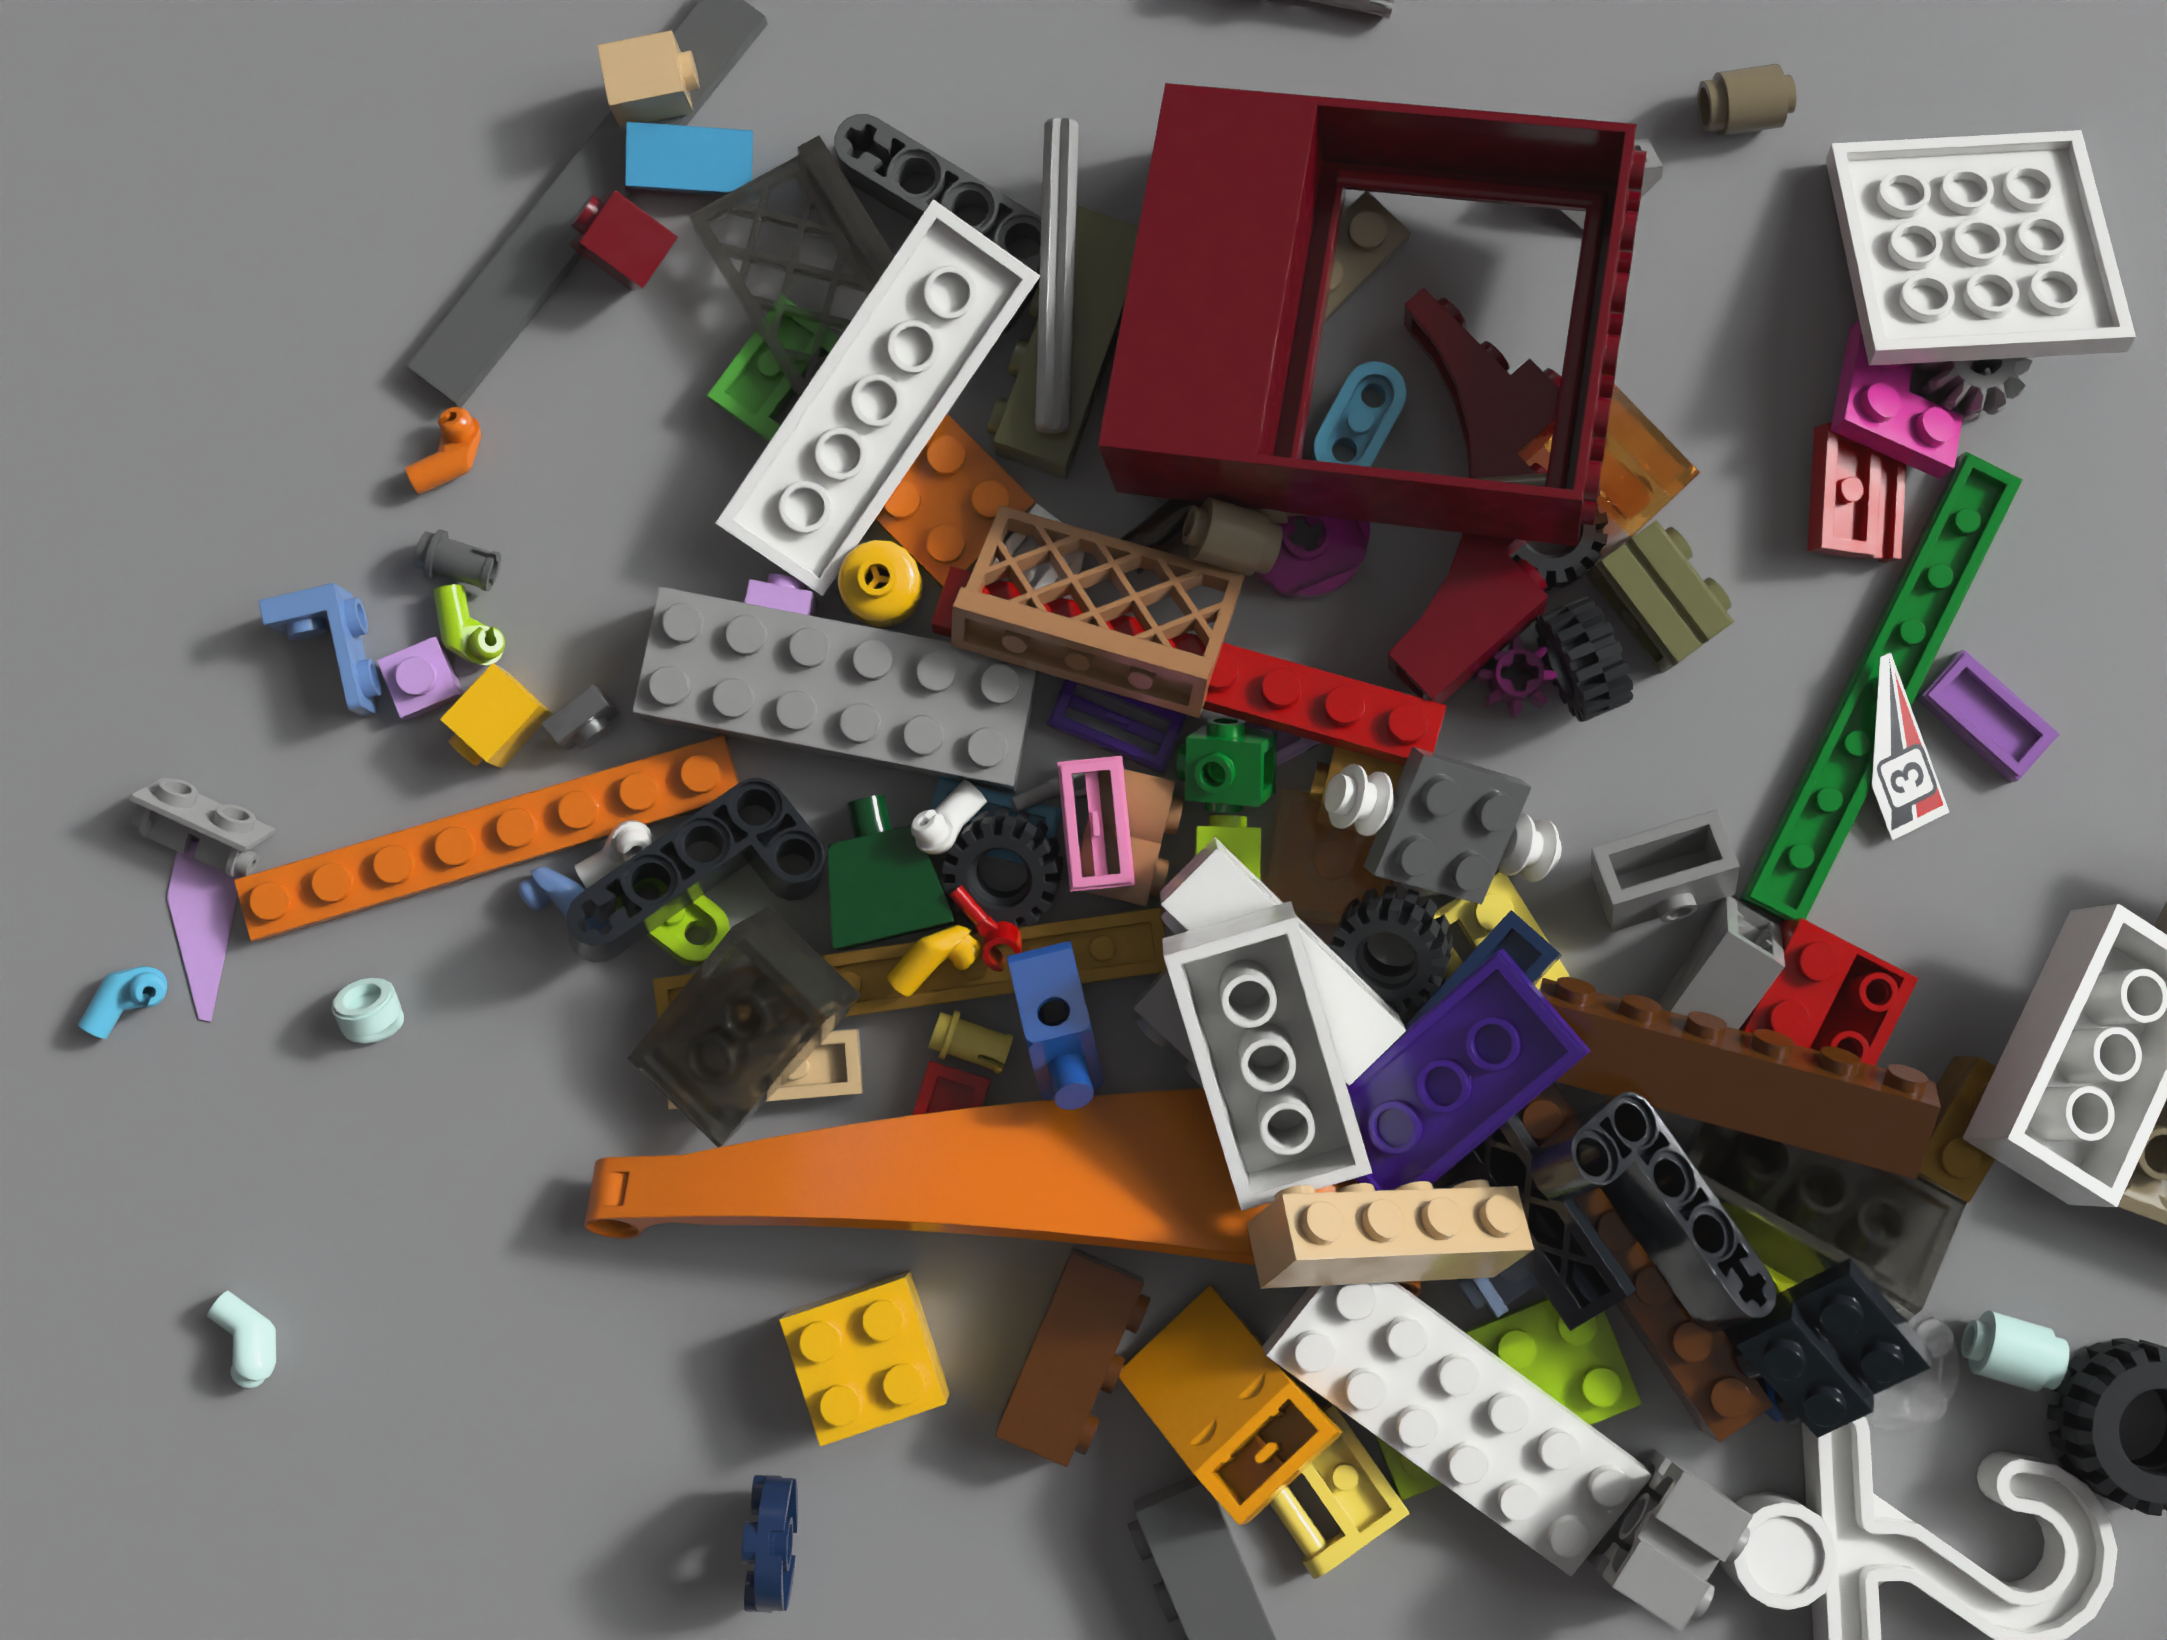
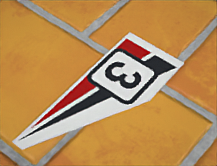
[1872,652,1949,841]

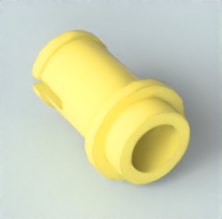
[928,1010,1013,1074]

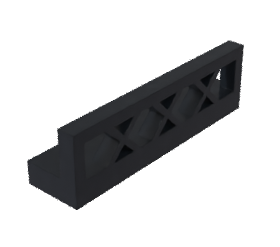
[1457,1115,1637,1331]

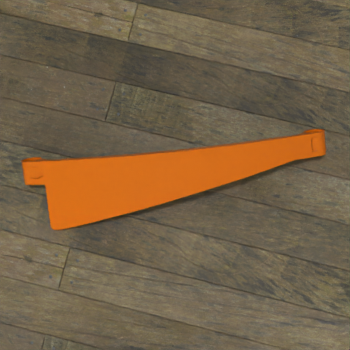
[584,1089,1421,1297]

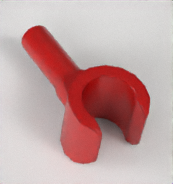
[949,885,1022,972]

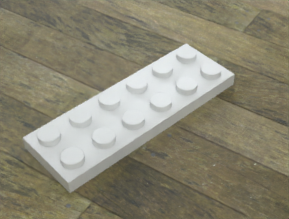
[716,199,1040,596]
[1262,1282,1652,1577]

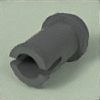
[414,529,501,592]

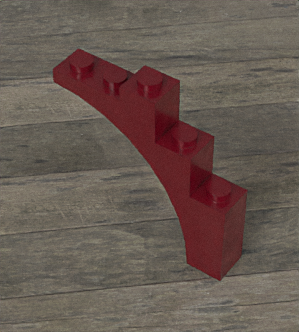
[1388,287,1561,704]

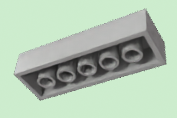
[633,586,1039,793]

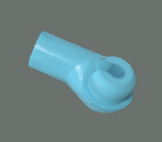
[77,965,168,1039]

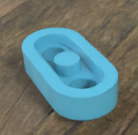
[1312,361,1407,467]

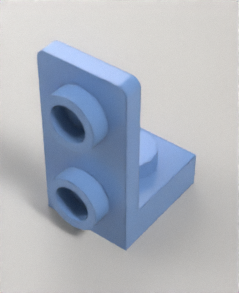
[258,583,382,716]

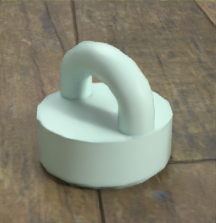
[331,978,404,1044]

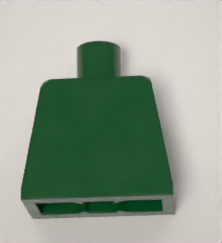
[827,795,957,951]

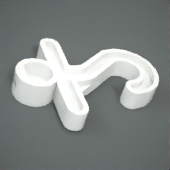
[1719,1417,2118,1640]

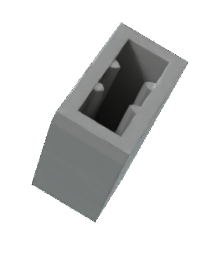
[1658,895,1785,1030]

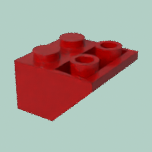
[1739,918,1919,1066]

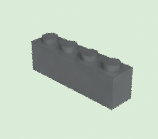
[1127,1475,1276,1640]

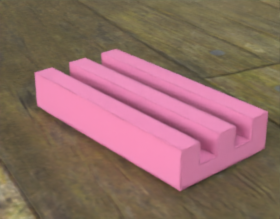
[1057,756,1135,892]

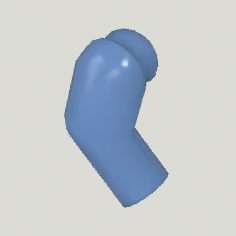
[517,866,609,932]

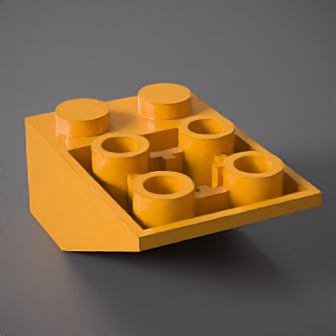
[1119,1285,1344,1525]

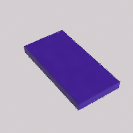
[1346,949,1591,1191]

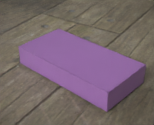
[1915,649,2060,783]

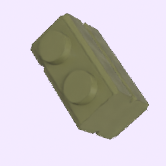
[1586,520,1735,673]

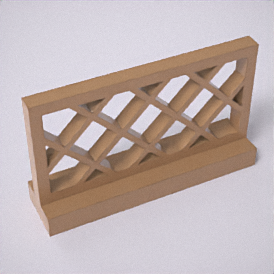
[951,505,1245,718]

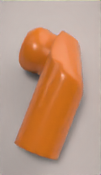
[405,407,482,495]

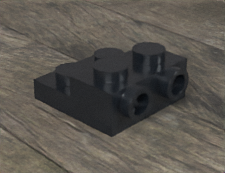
[1734,1257,1932,1438]

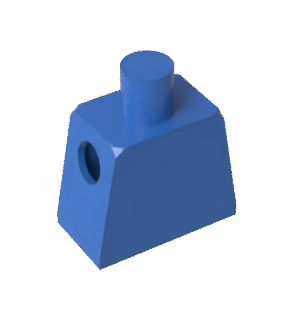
[1007,941,1105,1110]

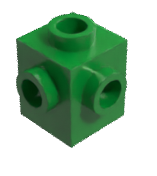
[1177,717,1278,813]

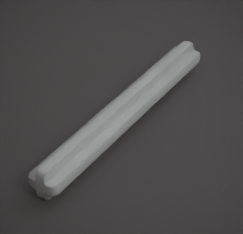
[1035,118,1079,434]

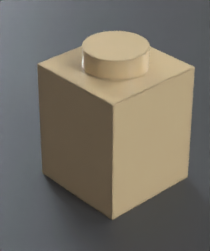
[597,30,700,128]

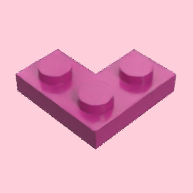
[1830,320,1963,479]

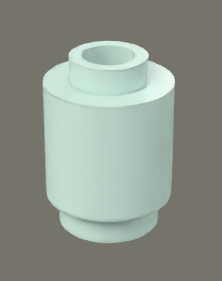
[1961,1311,2069,1392]

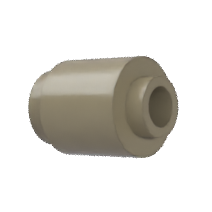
[1697,64,1797,136]
[1182,497,1282,576]

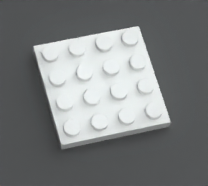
[1826,130,2136,366]

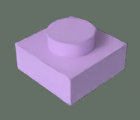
[745,574,819,617]
[377,636,464,721]

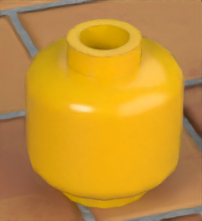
[837,540,923,628]

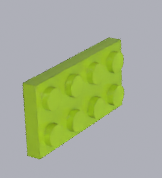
[1374,1296,1642,1500]

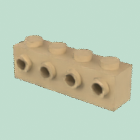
[1247,1179,1534,1289]

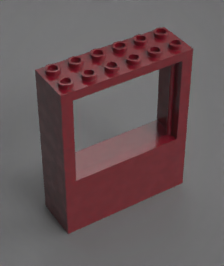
[1098,83,1647,546]

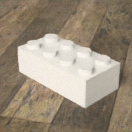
[1162,901,1372,1211]
[1962,904,2167,1207]

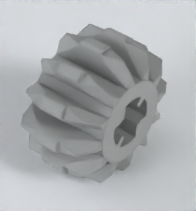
[1915,357,2033,420]

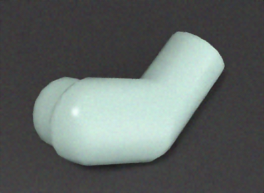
[207,1291,276,1389]

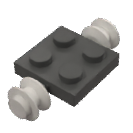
[1324,746,1562,905]

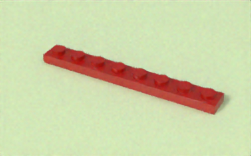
[931,566,1447,766]

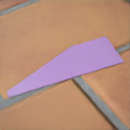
[167,840,242,1022]

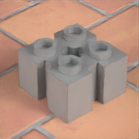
[1586,1449,1753,1632]

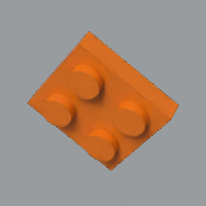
[874,414,1036,589]

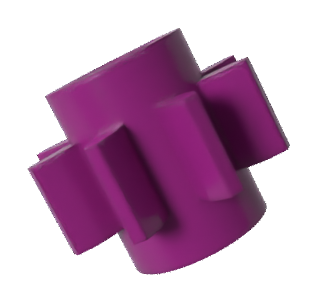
[1474,636,1557,718]

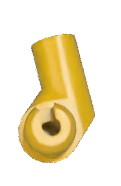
[887,925,983,997]

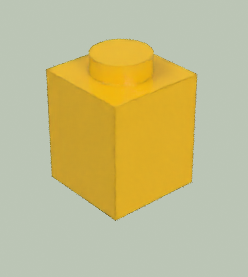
[440,663,553,769]

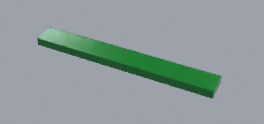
[1739,452,2022,921]

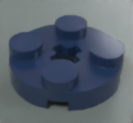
[742,1474,798,1613]

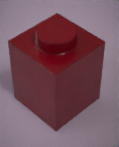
[569,190,678,291]

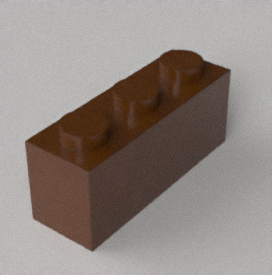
[995,1247,1151,1467]

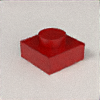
[912,1060,992,1115]

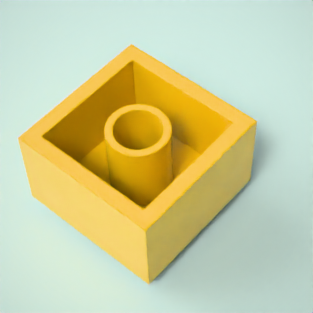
[779,1270,950,1447]

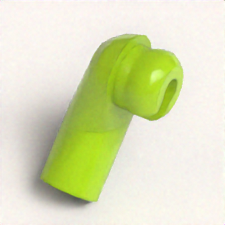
[433,584,505,666]

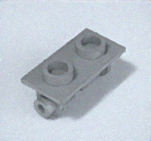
[129,777,276,877]

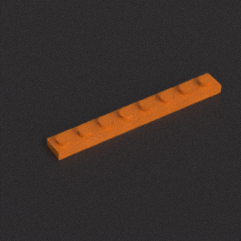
[234,735,740,942]

